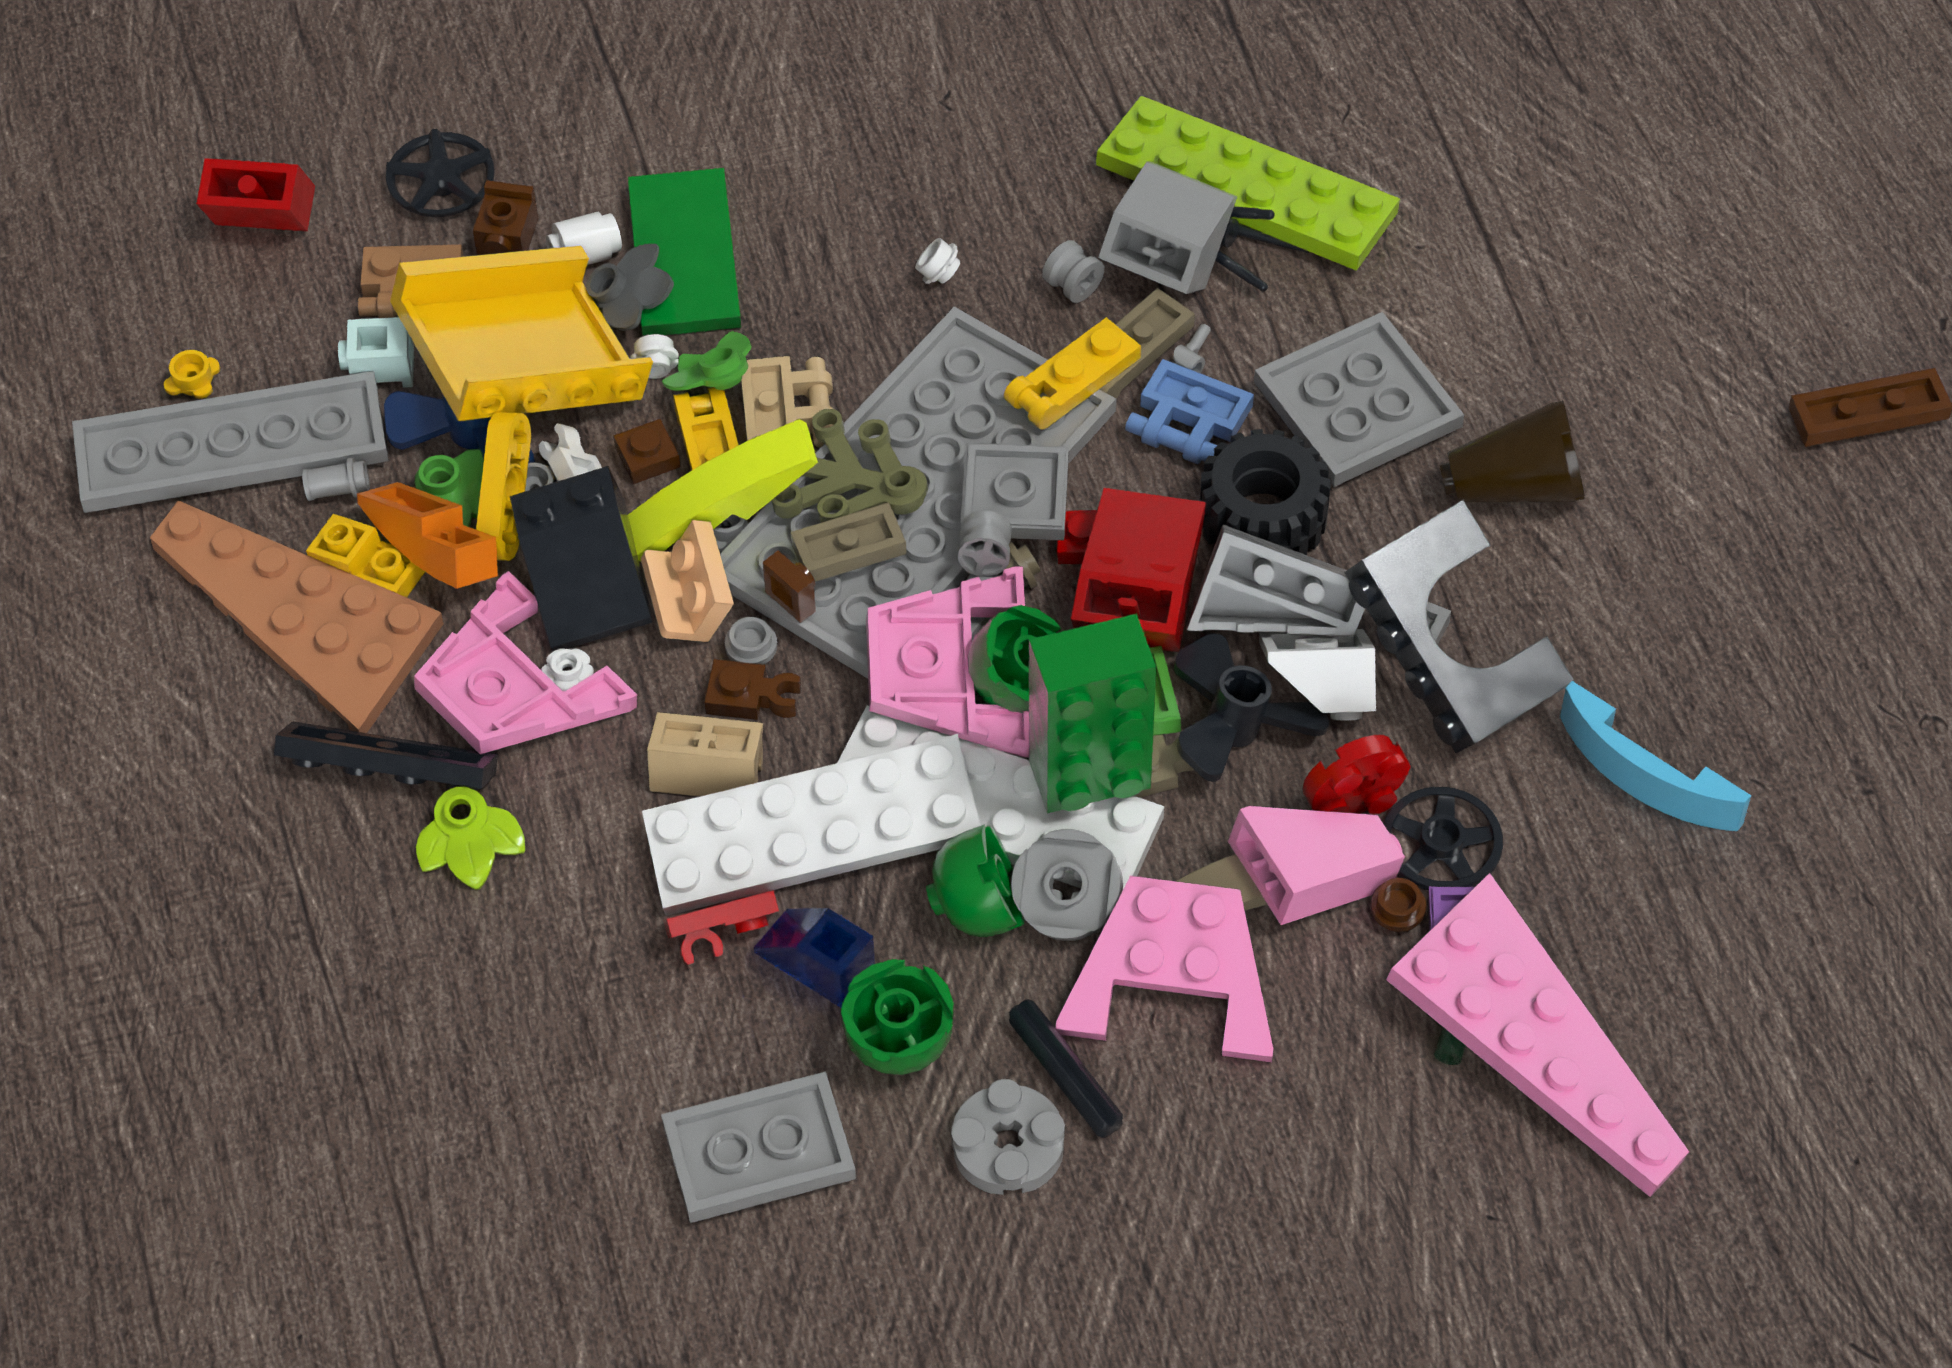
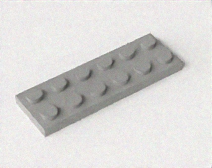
[72,371,389,513]

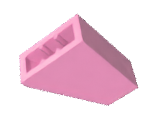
[1228,806,1405,925]

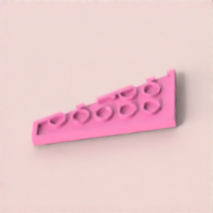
[1386,873,1689,1197]

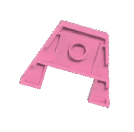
[866,566,1029,757]
[414,571,637,754]
[1055,876,1273,1062]

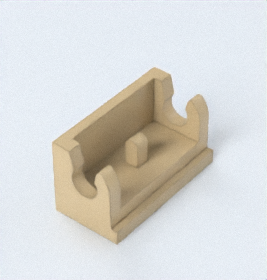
[647,712,763,796]

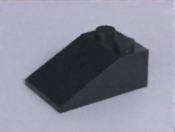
[510,466,653,651]

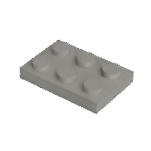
[661,1071,856,1223]

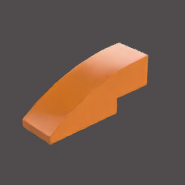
[357,482,498,589]

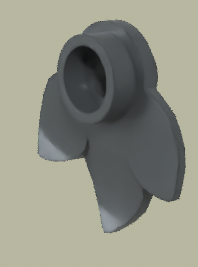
[586,244,674,331]

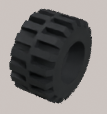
[1200,429,1331,555]

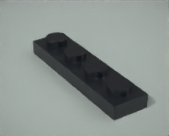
[274,721,498,791]

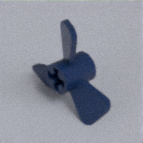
[384,391,535,463]

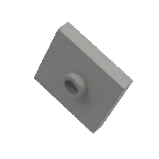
[960,443,1069,540]

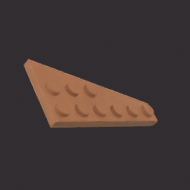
[150,501,443,733]

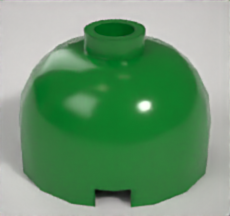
[968,605,1062,713]
[926,824,1024,937]
[841,959,954,1075]

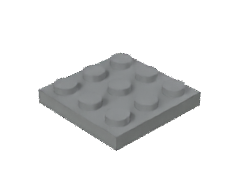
[1254,312,1464,487]

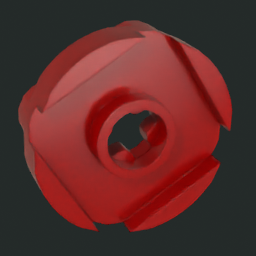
[1302,735,1411,815]

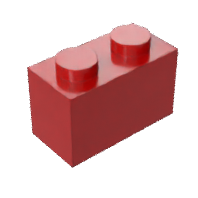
[196,158,315,231]

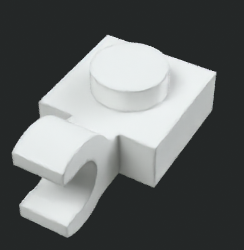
[539,423,602,482]

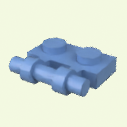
[1125,359,1254,464]

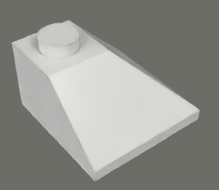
[1259,629,1376,720]

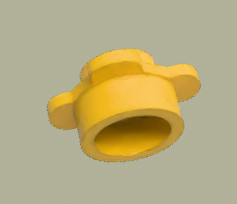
[164,350,220,399]

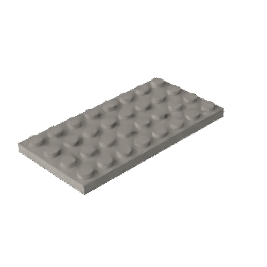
[720,307,1116,679]

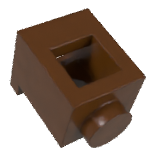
[473,180,539,255]

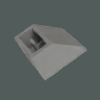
[1098,161,1237,294]

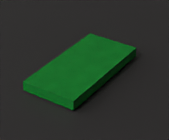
[628,168,741,336]

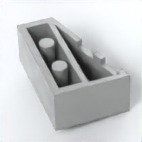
[1186,525,1365,636]

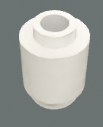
[546,212,622,265]

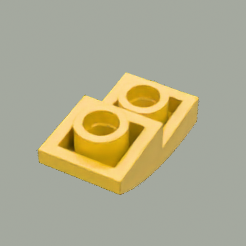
[306,514,425,597]

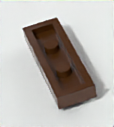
[1788,368,1952,447]

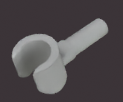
[1173,324,1211,374]

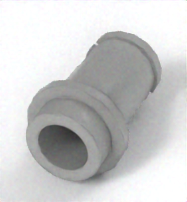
[302,457,370,501]

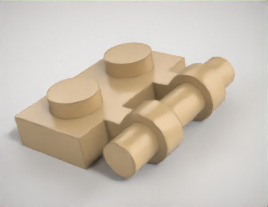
[741,356,834,448]

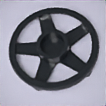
[386,128,495,217]
[1383,787,1503,890]

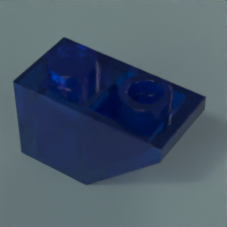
[754,908,875,1008]

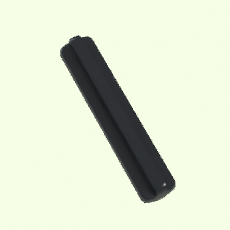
[1009,999,1123,1138]

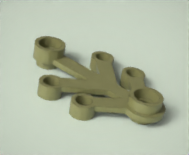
[752,409,928,523]

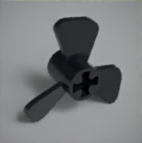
[1174,634,1329,782]

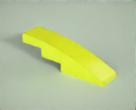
[628,419,818,562]

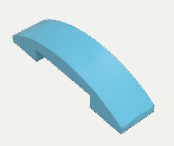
[1560,681,1751,831]

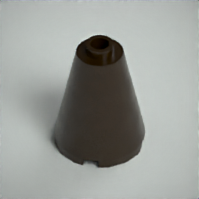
[1440,401,1585,502]

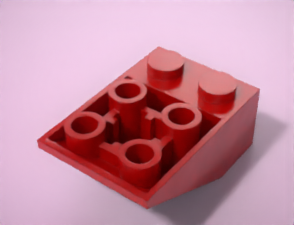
[1071,488,1206,652]

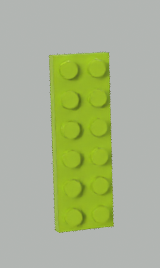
[1096,96,1400,271]

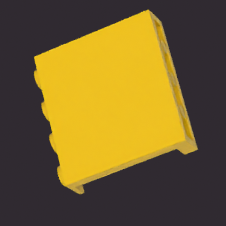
[390,246,653,421]

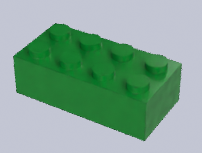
[1029,614,1156,814]

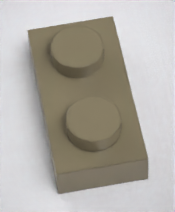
[790,502,907,582]

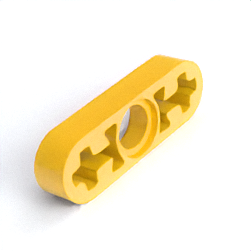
[476,412,531,561]

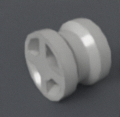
[1042,240,1105,303]
[958,510,1012,577]

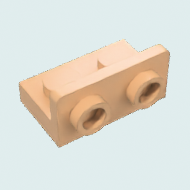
[641,520,734,642]

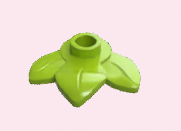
[416,786,525,890]

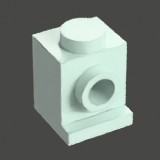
[338,317,414,388]

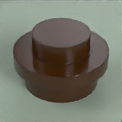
[1371,878,1426,932]

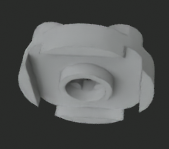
[1011,829,1123,941]
[951,1079,1065,1195]

